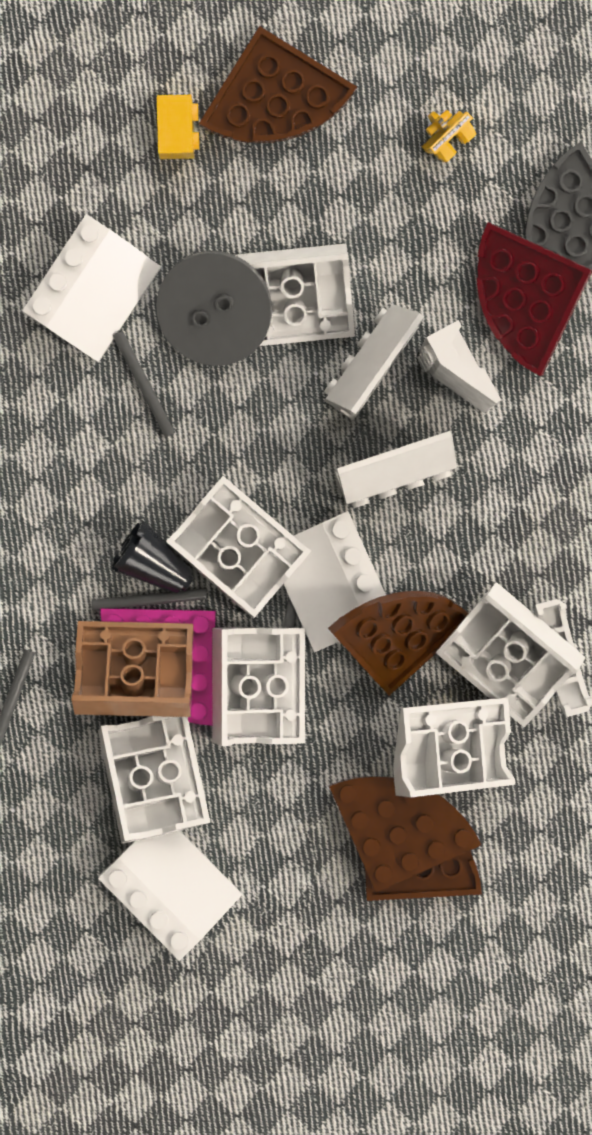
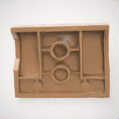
[71,621,194,717]

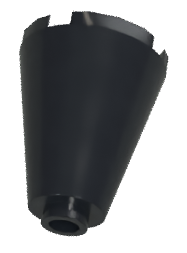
[110,520,193,594]

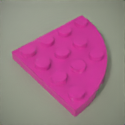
[101,609,216,726]

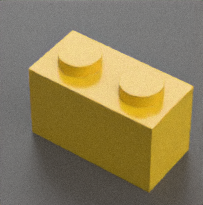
[157,94,200,160]

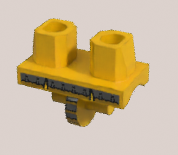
[421,110,476,162]

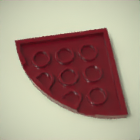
[476,222,592,376]

